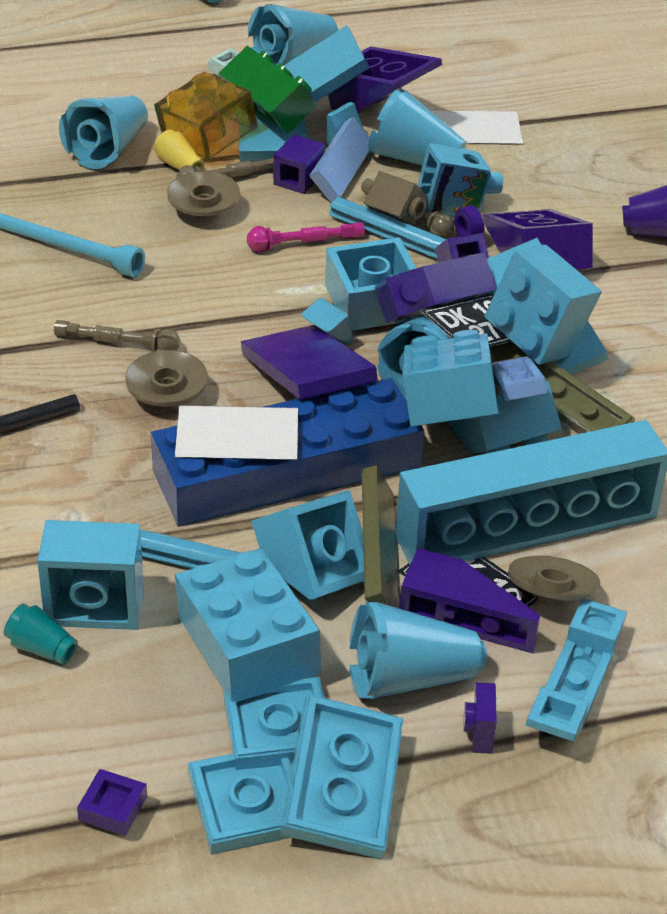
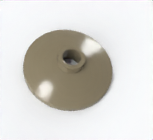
[167,171,240,216]
[125,350,208,407]
[508,556,600,606]

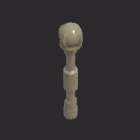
[177,156,274,178]
[361,178,455,237]
[54,320,181,352]

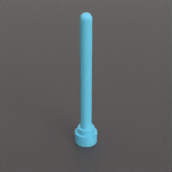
[0,213,145,278]

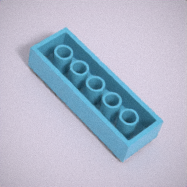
[395,420,667,564]

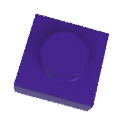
[463,682,497,754]
[77,769,147,836]

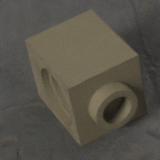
[363,171,428,226]

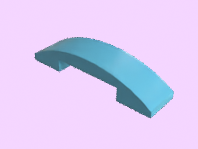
[526,599,627,742]

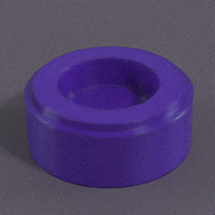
[454,205,484,237]

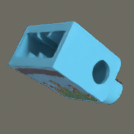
[417,144,503,218]

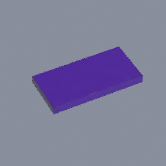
[241,325,378,400]

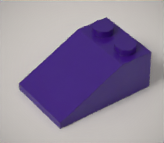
[328,46,442,114]
[483,209,593,272]

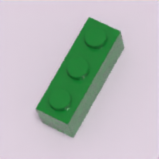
[218,45,317,135]

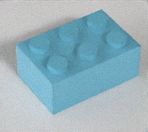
[403,330,498,426]
[175,548,321,702]

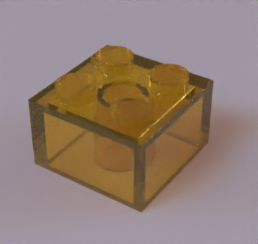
[154,72,258,160]

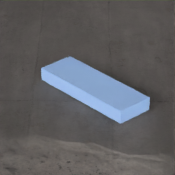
[309,116,370,202]
[492,356,548,401]

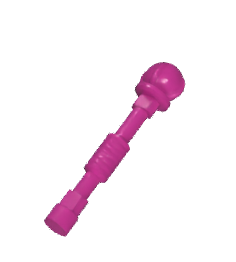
[246,222,365,253]

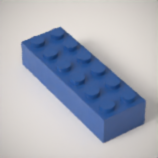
[151,378,425,527]

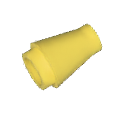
[154,129,204,171]

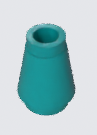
[3,603,78,665]

